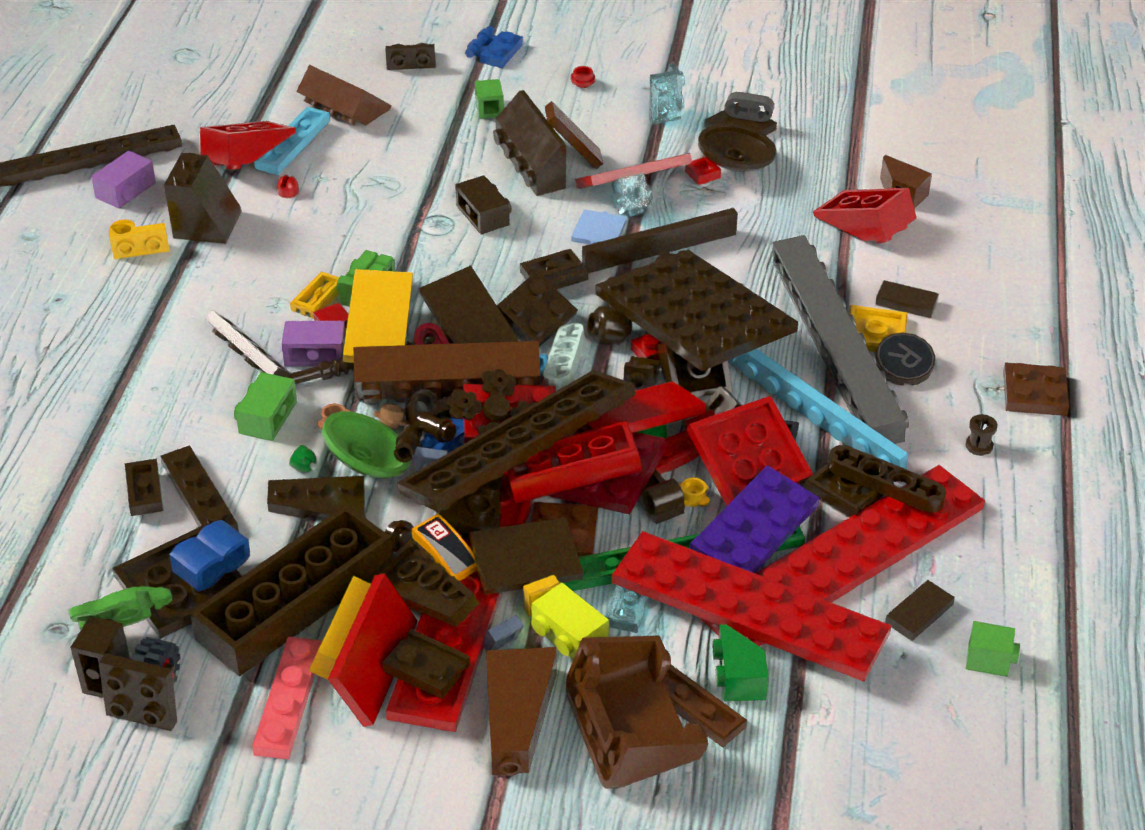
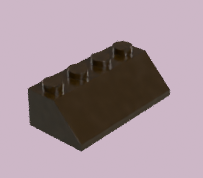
[493,90,566,196]

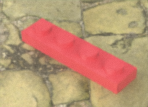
[252,637,322,760]

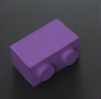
[91,151,156,209]
[281,321,346,366]

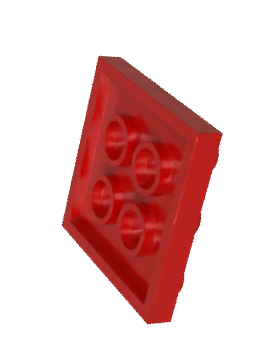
[686,395,813,506]

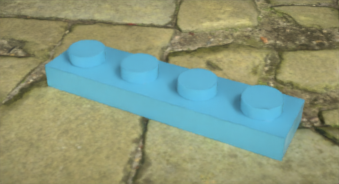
[254,107,330,175]

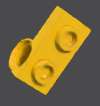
[109,219,170,259]

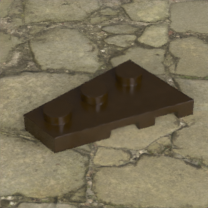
[267,476,365,519]
[439,477,501,535]

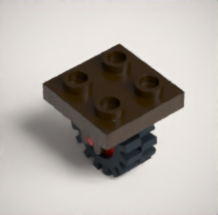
[99,637,180,731]

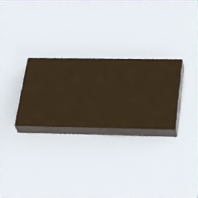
[419,265,519,344]

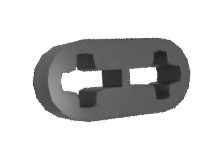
[725,92,775,122]

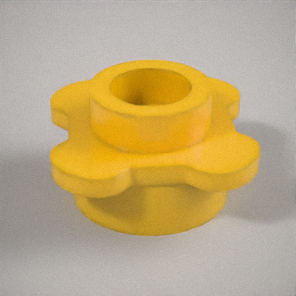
[679,478,710,507]

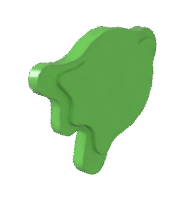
[68,586,173,630]

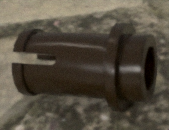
[415,412,456,443]

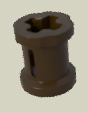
[965,414,998,456]

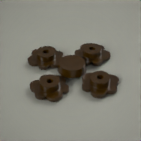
[446,369,535,436]

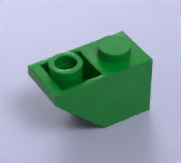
[712,624,769,701]

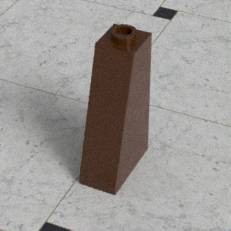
[486,647,557,776]

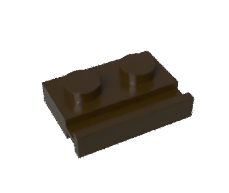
[520,248,588,289]
[382,629,470,699]

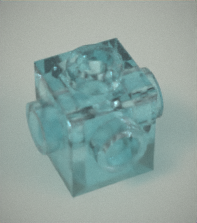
[611,173,653,217]

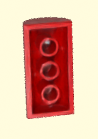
[507,421,642,504]

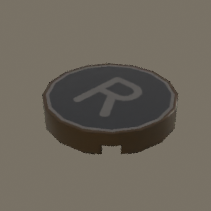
[875,332,935,386]

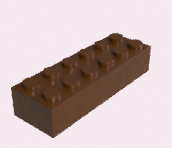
[353,341,540,404]

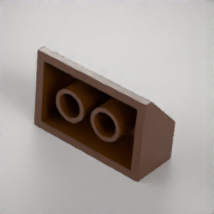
[296,64,392,126]

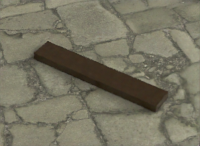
[582,208,738,273]

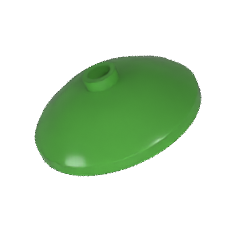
[322,411,411,478]

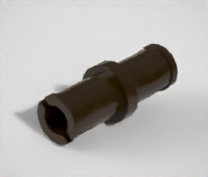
[394,423,423,463]

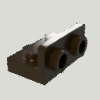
[385,43,436,70]

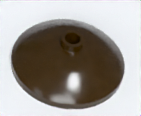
[698,124,776,172]

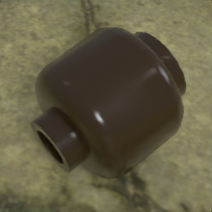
[587,306,632,345]

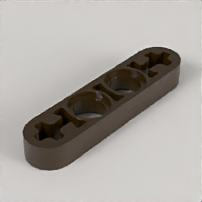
[828,445,946,513]

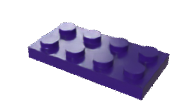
[690,465,820,573]

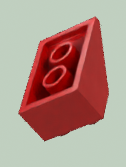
[200,121,296,169]
[813,188,917,243]

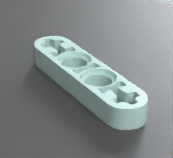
[543,323,586,391]

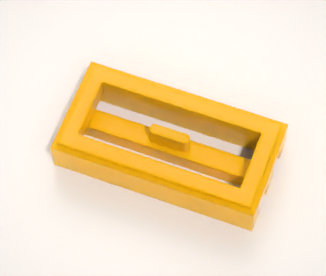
[290,271,339,319]

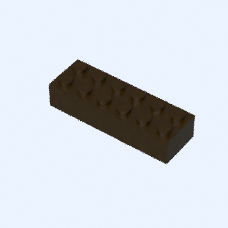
[190,504,393,677]

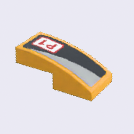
[412,514,478,581]

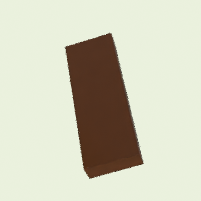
[545,101,604,169]
[663,665,747,748]

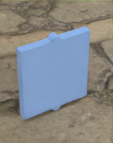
[571,209,627,244]

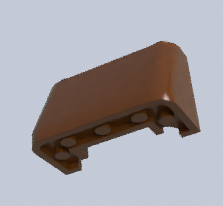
[566,635,709,789]

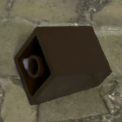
[164,153,242,244]

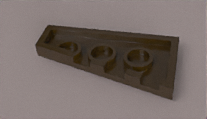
[366,539,479,627]

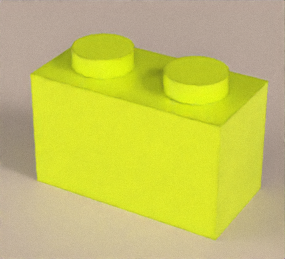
[531,583,609,660]

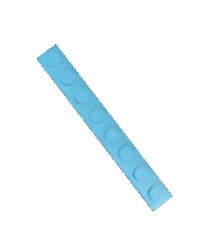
[728,349,908,469]

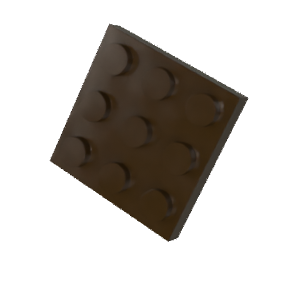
[112,526,242,639]

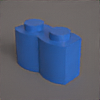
[170,520,250,591]

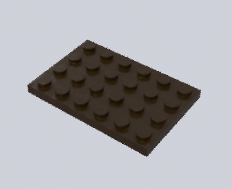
[595,250,798,371]

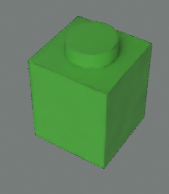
[475,79,504,119]
[965,621,1020,677]

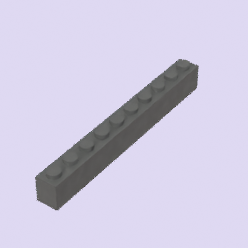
[773,235,909,444]

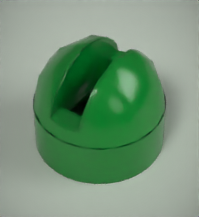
[289,445,317,473]

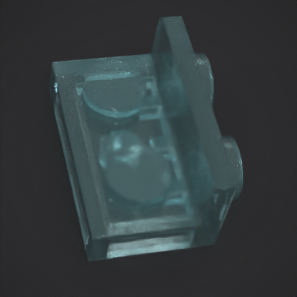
[649,63,685,125]

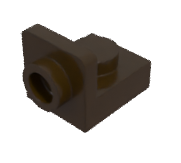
[623,356,660,390]

